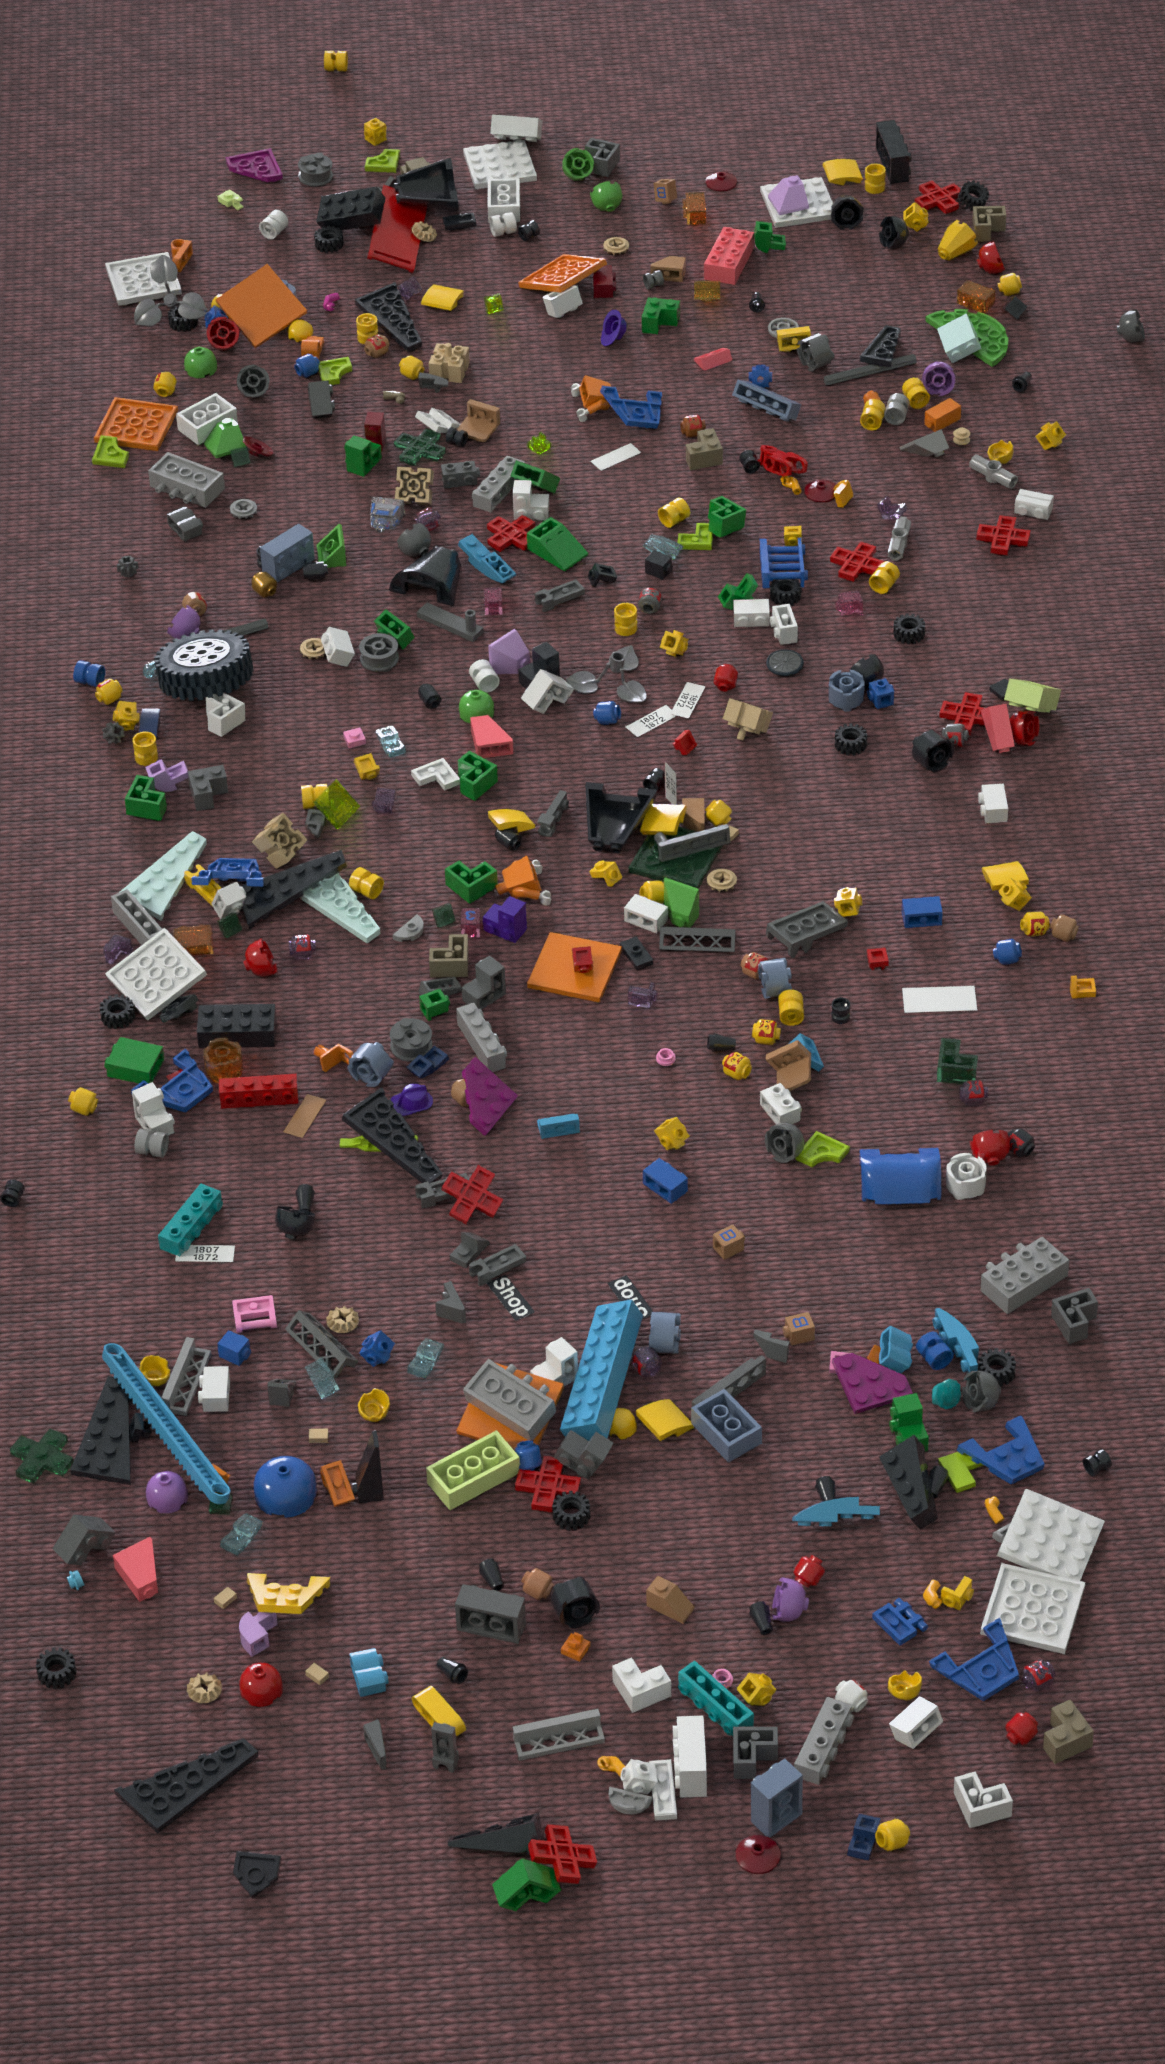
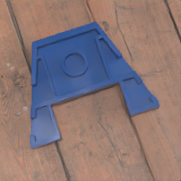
[600,386,662,429]
[191,858,264,886]
[131,1049,213,1113]
[957,1415,1045,1484]
[929,1618,1019,1701]

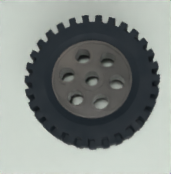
[154,630,254,701]

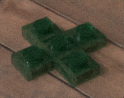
[394,428,446,466]
[10,1428,74,1484]

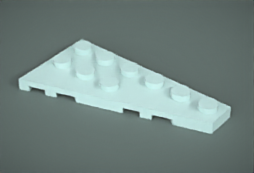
[120,831,207,921]
[300,873,380,943]

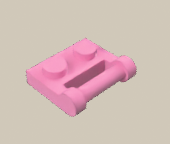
[232,1295,277,1333]

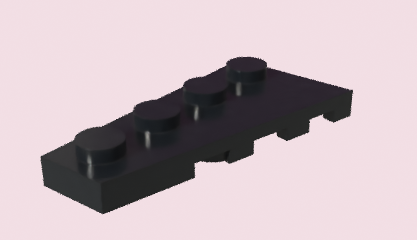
[860,325,901,367]

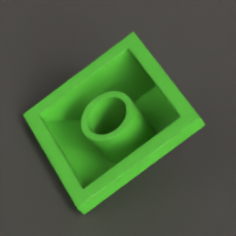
[204,418,247,458]
[664,878,699,928]

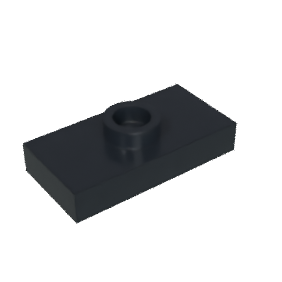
[442,212,477,231]
[620,936,653,970]

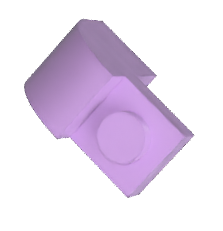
[145,759,188,792]
[239,1611,277,1657]

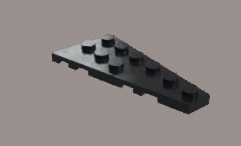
[355,282,422,352]
[242,850,347,929]
[342,1087,443,1183]
[71,1376,131,1485]
[114,1738,259,1834]

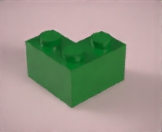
[642,297,680,334]
[344,435,382,477]
[708,496,746,538]
[458,751,498,801]
[125,775,167,821]
[445,861,498,904]
[889,1393,929,1451]
[492,1858,561,1911]

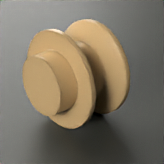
[953,427,970,445]

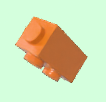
[924,398,961,432]

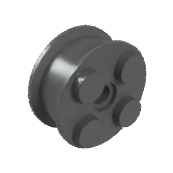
[298,153,333,187]
[359,633,399,672]
[390,1018,432,1062]

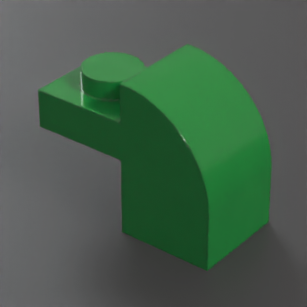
[754,221,786,253]
[718,573,758,610]

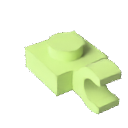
[218,190,243,210]

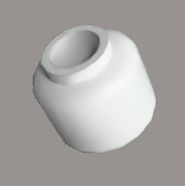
[835,1680,868,1712]

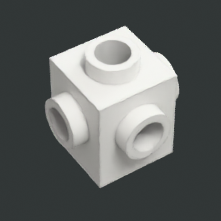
[621,1759,657,1795]

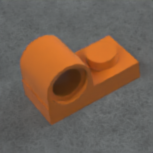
[171,239,193,272]
[301,336,324,359]
[320,1460,355,1507]

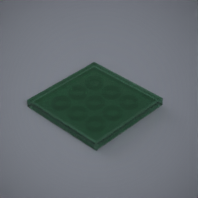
[628,827,723,889]

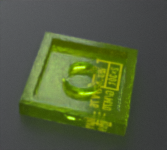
[313,779,360,829]

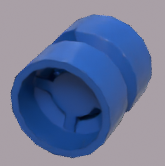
[73,660,106,687]
[916,1331,954,1370]

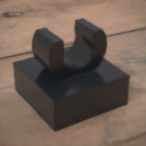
[129,1413,152,1443]

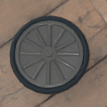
[766,649,804,676]

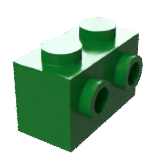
[374,609,415,650]

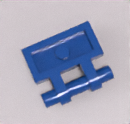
[872,1598,928,1646]

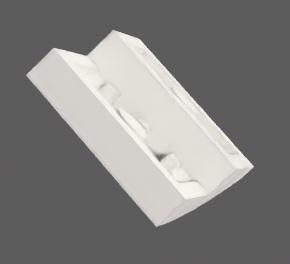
[415,408,460,433]

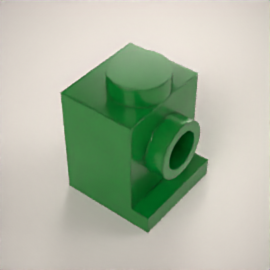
[419,989,450,1021]

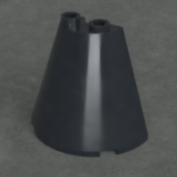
[394,158,459,212]
[389,546,461,606]
[585,782,657,854]

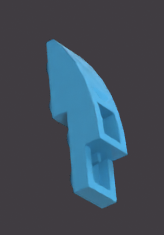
[458,534,516,583]
[932,1308,979,1373]
[792,1497,880,1526]

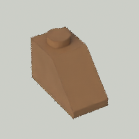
[651,256,686,282]
[682,798,704,833]
[646,1576,694,1624]

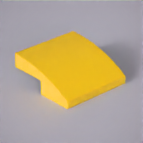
[823,159,863,186]
[421,285,464,311]
[640,804,687,835]
[488,809,535,833]
[982,861,1029,891]
[636,1399,694,1441]

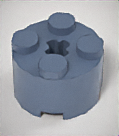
[828,670,864,712]
[758,958,792,999]
[347,1042,394,1087]
[649,1312,681,1354]

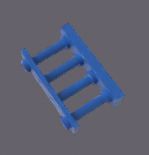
[760,538,808,588]

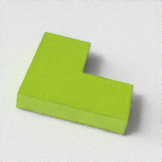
[677,523,713,550]
[938,1452,983,1493]

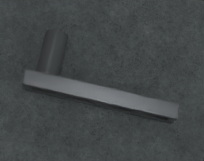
[417,602,484,642]
[654,824,731,862]

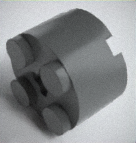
[797,333,835,371]

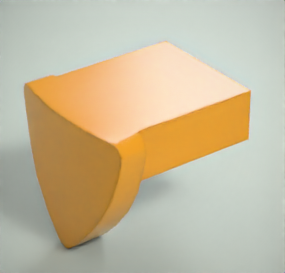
[833,480,853,508]
[1070,976,1096,999]

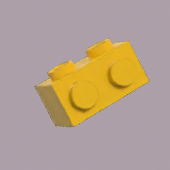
[776,326,811,352]

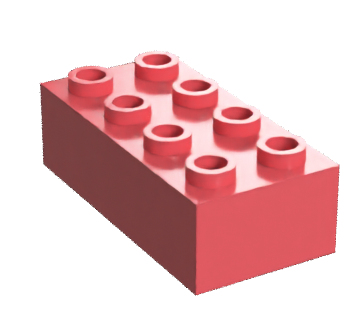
[704,227,754,285]

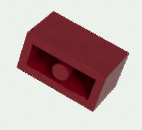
[593,265,616,298]
[364,412,386,452]

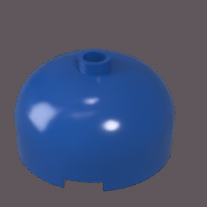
[253,1456,317,1518]

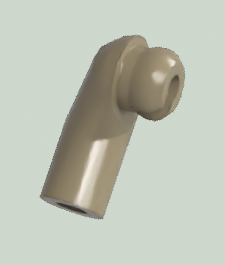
[383,391,405,404]

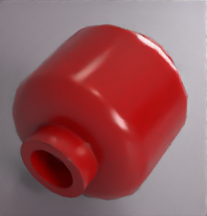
[713,664,738,692]
[793,1555,825,1588]
[1005,1712,1038,1745]

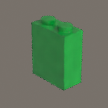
[510,460,560,494]
[104,1037,165,1084]

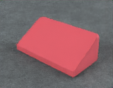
[694,348,732,370]

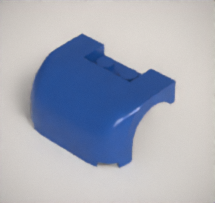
[859,1148,941,1204]

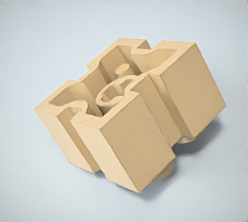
[429,343,469,383]
[395,467,434,505]
[723,698,773,740]
[252,813,307,869]

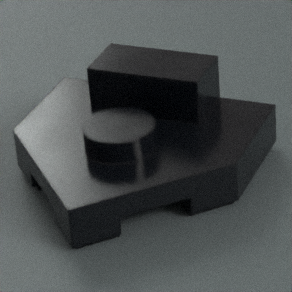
[160,994,199,1023]
[233,1851,282,1899]

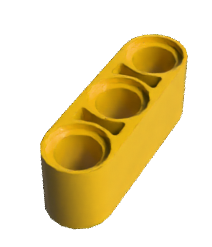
[412,1686,466,1737]

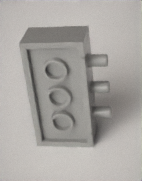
[148,452,225,508]
[981,1237,1069,1315]
[463,1359,556,1441]

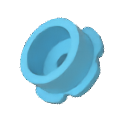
[67,1570,84,1590]

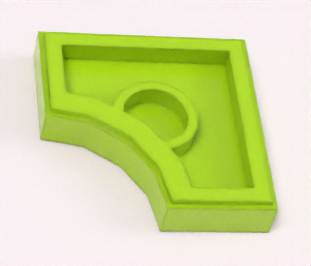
[365,149,400,173]
[318,357,352,385]
[92,435,129,468]
[796,1131,850,1167]

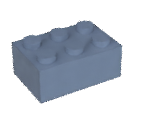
[260,524,315,583]
[691,1389,762,1463]
[751,1759,803,1838]

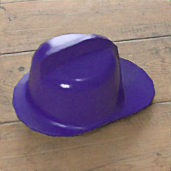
[601,310,627,346]
[391,1084,433,1116]

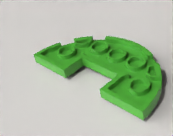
[926,309,1008,367]

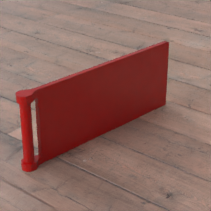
[367,185,427,273]

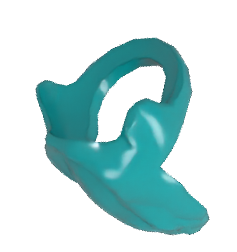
[932,1379,962,1409]

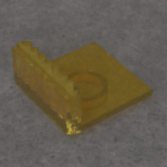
[694,281,720,301]

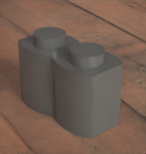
[167,506,203,541]

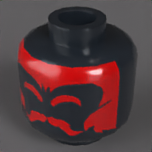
[1008,1128,1035,1157]

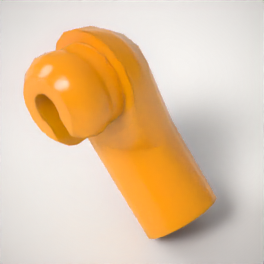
[985,1496,1005,1524]
[923,1580,942,1609]

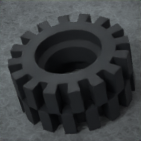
[958,180,989,211]
[314,226,344,253]
[168,304,198,332]
[770,579,801,606]
[893,613,925,645]
[835,723,867,756]
[99,994,135,1029]
[978,1348,1016,1387]
[552,1491,590,1531]
[36,1647,77,1689]

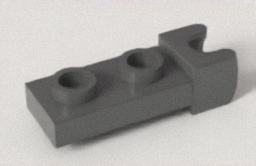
[535,579,585,612]
[537,790,569,837]
[415,1173,469,1209]
[469,1244,526,1286]
[431,1722,459,1773]

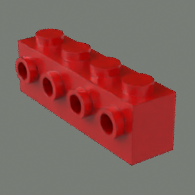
[219,1074,299,1109]

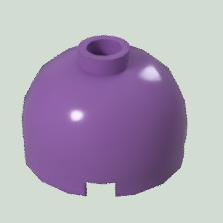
[922,362,955,396]
[167,605,201,639]
[146,1471,188,1513]
[772,1577,809,1622]

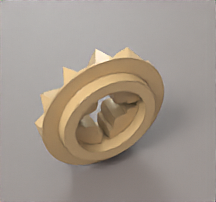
[412,221,437,242]
[603,237,629,256]
[300,638,325,659]
[707,869,737,892]
[326,1305,359,1333]
[187,1672,222,1703]

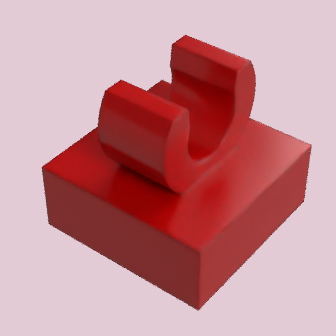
[672,730,697,755]
[867,948,889,970]

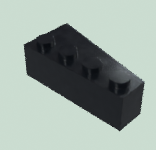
[879,1435,938,1530]

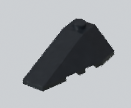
[352,1431,384,1503]
[447,1813,543,1854]

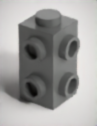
[441,461,480,488]

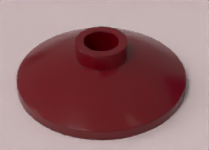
[706,172,737,192]
[242,436,273,457]
[804,479,836,503]
[736,1835,781,1874]

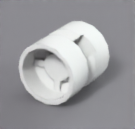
[259,210,288,239]
[489,212,517,237]
[469,660,500,693]

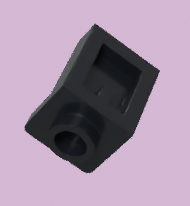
[588,563,617,587]

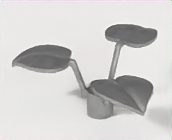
[134,255,208,326]
[566,645,646,703]

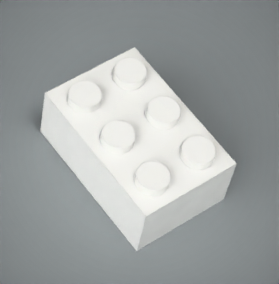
[491,115,542,142]
[488,178,520,223]
[176,393,238,445]
[673,1716,707,1797]

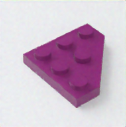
[225,148,283,182]
[462,1057,518,1136]
[832,1353,913,1414]

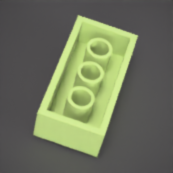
[1004,679,1061,713]
[426,1430,520,1510]

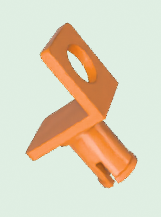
[314,1043,353,1072]

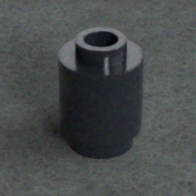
[303,561,328,580]
[418,683,442,709]
[495,828,522,851]

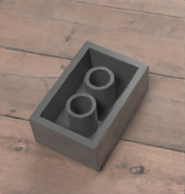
[455,1584,526,1644]

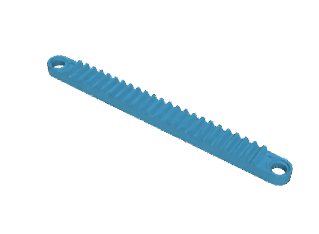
[102,1343,230,1504]

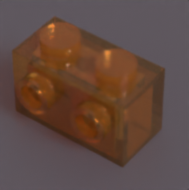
[682,192,706,225]
[957,280,995,314]
[173,924,214,956]

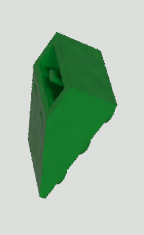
[527,517,588,571]

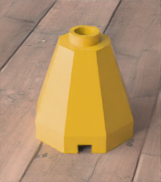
[938,220,978,261]

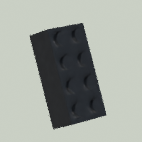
[876,120,912,184]
[316,186,386,230]
[197,1004,277,1048]

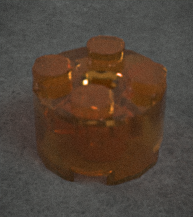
[203,1038,243,1083]

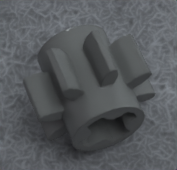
[116,556,139,577]
[102,722,125,744]

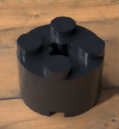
[912,729,954,772]
[551,1577,600,1628]

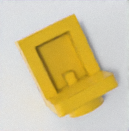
[784,526,802,546]
[354,753,380,780]
[589,861,622,887]
[941,1576,974,1610]

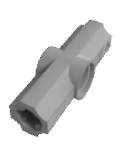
[969,454,1018,489]
[888,517,911,561]

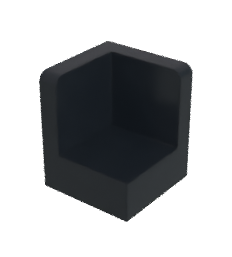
[1002,296,1027,319]

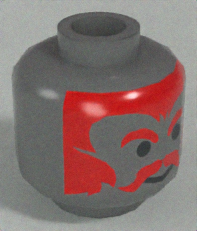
[638,588,662,614]
[942,723,969,747]

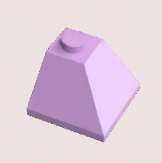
[768,175,809,215]
[488,629,530,674]

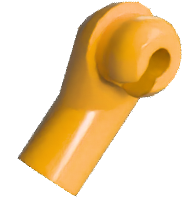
[780,476,801,495]
[597,1756,625,1778]

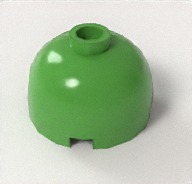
[562,148,594,181]
[590,181,623,212]
[184,347,217,378]
[459,690,494,724]

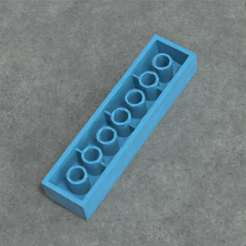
[560,1299,643,1441]

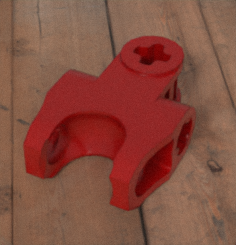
[758,445,808,477]

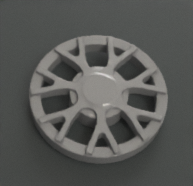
[768,318,799,338]

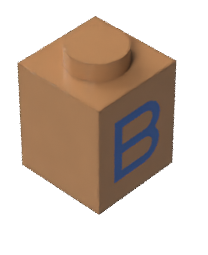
[654,179,677,204]
[713,1225,745,1260]
[782,1312,815,1346]

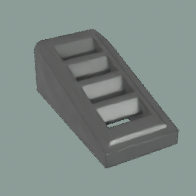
[419,977,462,996]
[363,1720,387,1770]

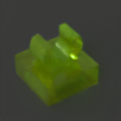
[484,293,504,314]
[527,432,551,455]

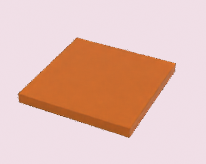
[518,254,607,293]
[215,264,307,349]
[94,397,178,451]
[527,932,622,1003]
[456,1363,564,1450]

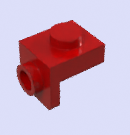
[572,946,593,973]

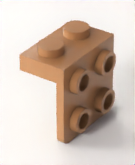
[457,399,500,442]
[766,1040,811,1091]

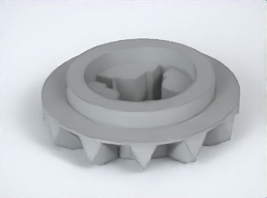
[230,499,257,519]

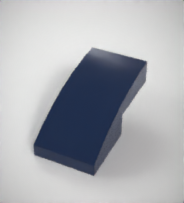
[139,709,161,739]
[406,1046,449,1079]
[847,1814,881,1861]

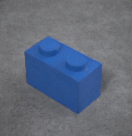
[902,896,942,928]
[643,1158,688,1204]

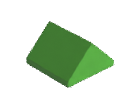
[317,524,346,568]

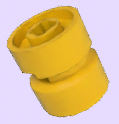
[324,51,348,71]
[865,164,886,194]
[356,313,378,344]
[902,378,930,409]
[860,399,886,431]
[658,498,690,528]
[869,562,900,594]
[614,603,637,636]
[133,731,158,766]
[301,784,329,809]
[349,867,384,899]
[778,990,804,1026]

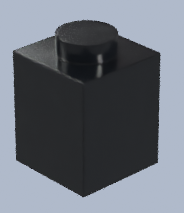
[645,550,673,580]

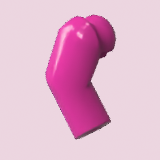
[323,293,340,312]

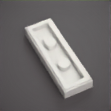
[649,1759,677,1821]

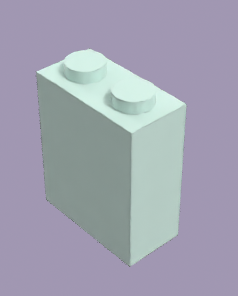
[937,314,982,363]

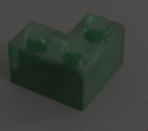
[937,1038,978,1085]

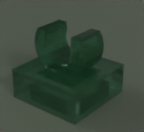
[230,446,250,467]
[432,903,456,928]
[217,912,242,938]
[209,1492,233,1515]

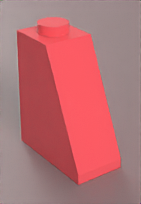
[981,704,1014,753]
[470,715,513,758]
[113,1537,158,1602]

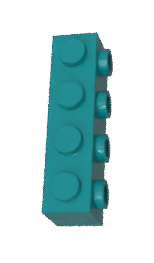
[158,1183,223,1257]
[678,1660,754,1736]

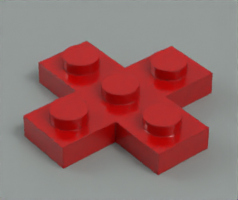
[915,181,961,214]
[487,515,535,552]
[976,515,1031,555]
[830,542,885,582]
[939,692,985,735]
[441,1165,503,1224]
[515,1456,581,1512]
[528,1824,597,1884]

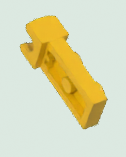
[184,865,222,906]

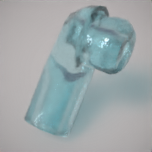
[143,660,156,678]

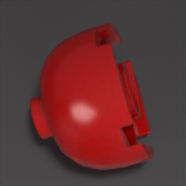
[977,241,1005,274]
[206,317,239,351]
[1009,710,1040,746]
[243,938,278,977]
[969,1130,1010,1166]
[239,1662,283,1707]

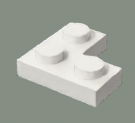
[411,758,460,791]

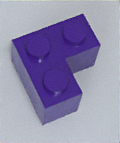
[483,896,527,943]

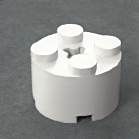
[946,1153,986,1200]

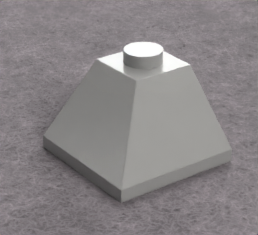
[900,429,949,457]

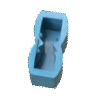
[879,1325,913,1374]
[350,1648,389,1697]

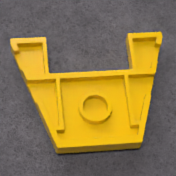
[247,1573,330,1614]

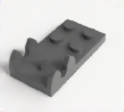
[766,901,848,958]

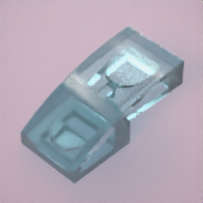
[643,534,683,560]
[375,726,406,758]
[407,1338,444,1379]
[305,1357,340,1400]
[220,1513,263,1556]

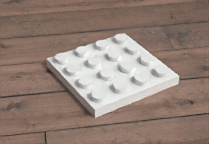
[463,140,537,189]
[760,177,833,228]
[105,252,182,306]
[105,928,207,1021]
[997,1489,1105,1581]
[980,1563,1085,1654]

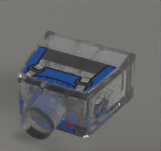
[370,496,405,532]

